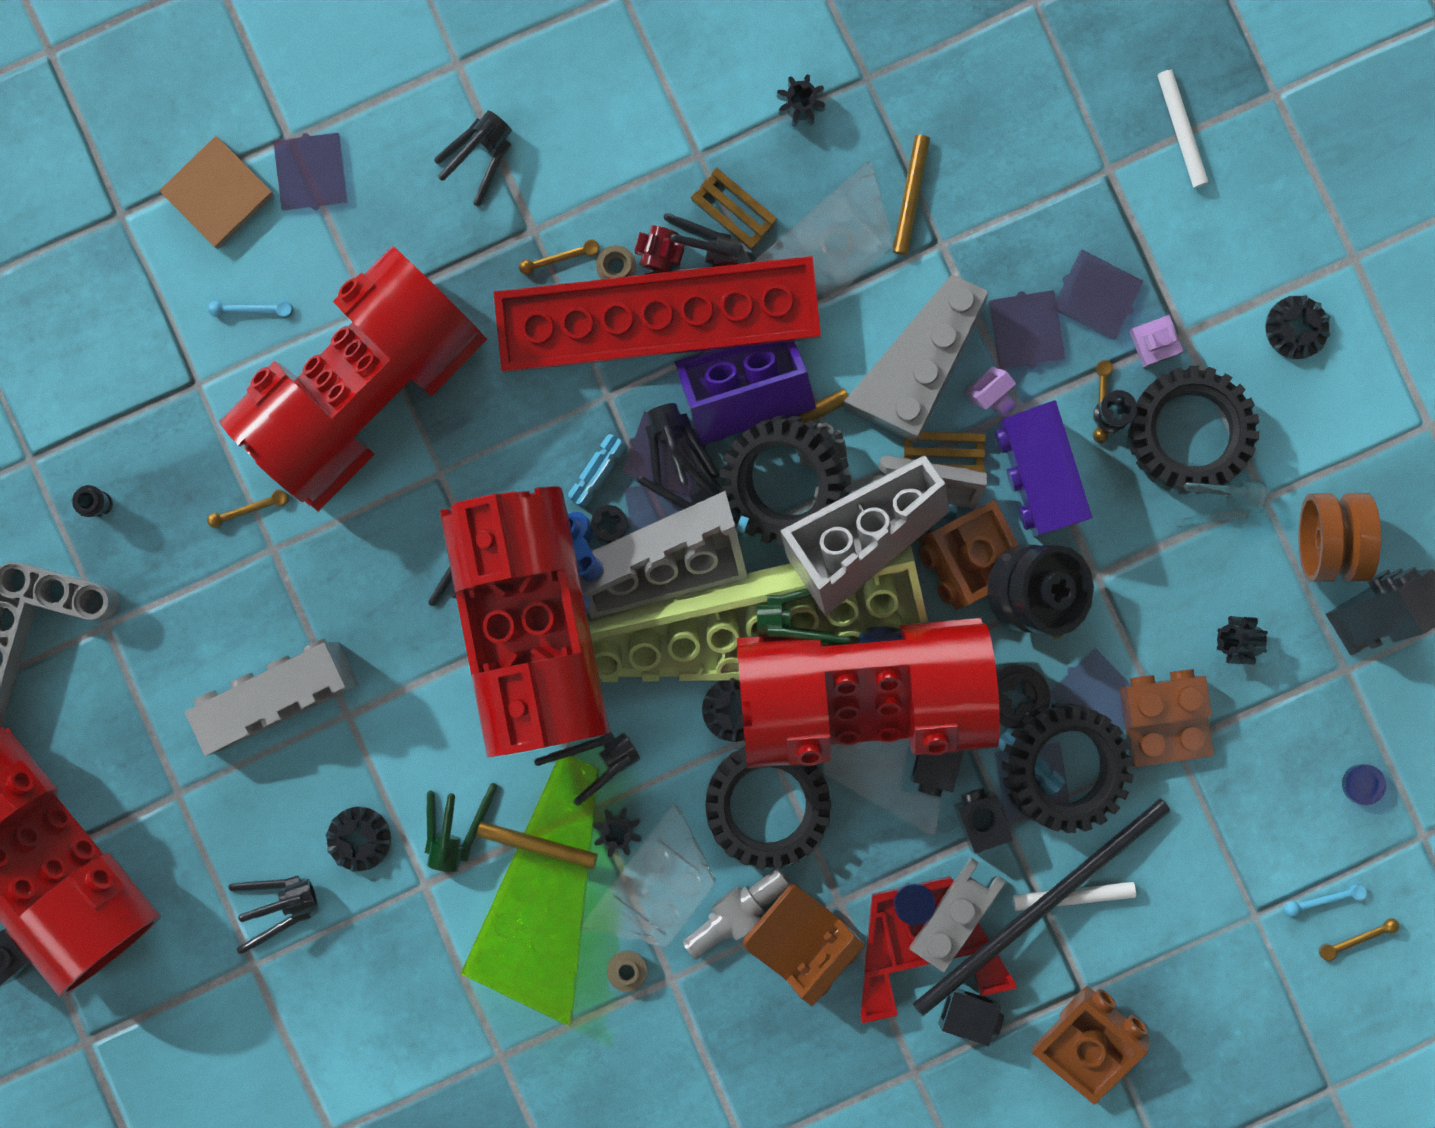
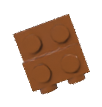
[918,499,1019,610]
[1119,669,1214,768]
[1032,986,1150,1105]

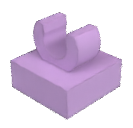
[1129,315,1184,368]
[963,366,1016,416]

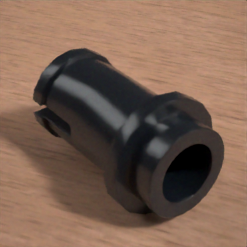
[72,485,113,517]

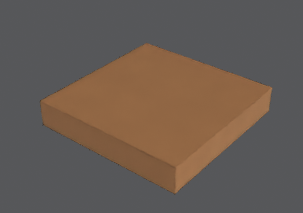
[159,136,274,250]

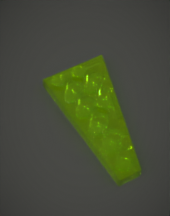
[460,756,600,1026]

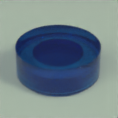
[1342,764,1386,805]
[893,882,935,925]

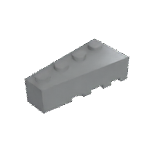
[844,274,988,444]
[780,455,950,616]
[576,491,748,619]
[185,638,359,756]

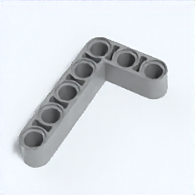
[0,562,120,727]

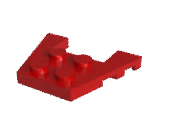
[860,876,1016,1024]

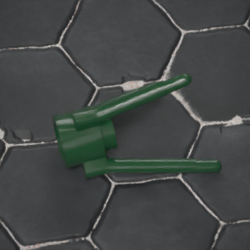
[757,588,851,645]
[425,783,497,872]

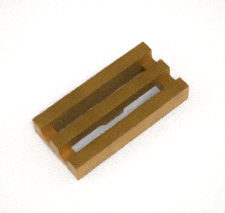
[691,167,777,251]
[904,432,986,473]

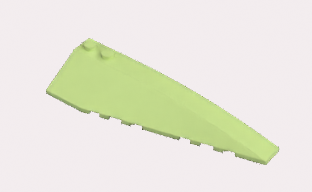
[588,545,928,682]

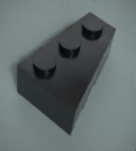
[1325,567,1435,655]

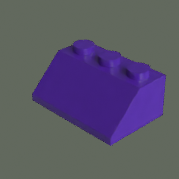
[674,341,816,445]
[995,400,1093,537]

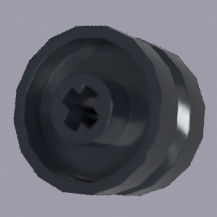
[987,544,1094,636]

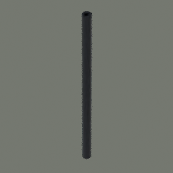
[913,799,1170,1017]

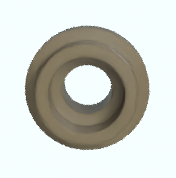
[596,245,636,279]
[607,950,647,992]

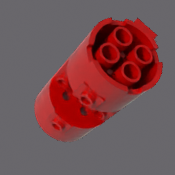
[219,245,488,512]
[440,486,610,757]
[737,618,1000,768]
[0,726,161,997]

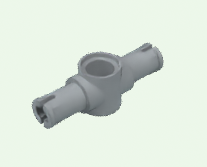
[682,869,792,960]

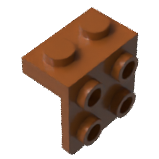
[743,884,865,1007]

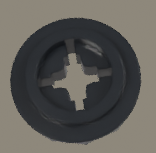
[1265,295,1331,359]
[996,665,1050,729]
[702,678,745,742]
[325,807,391,872]

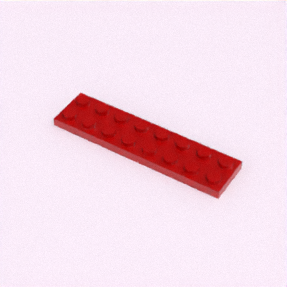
[493,256,821,373]

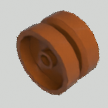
[1298,493,1381,582]

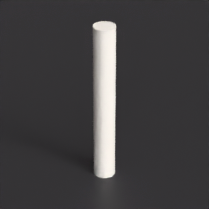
[1157,69,1209,188]
[1013,882,1136,911]

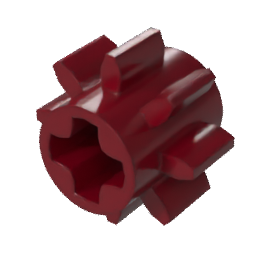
[634,225,685,273]

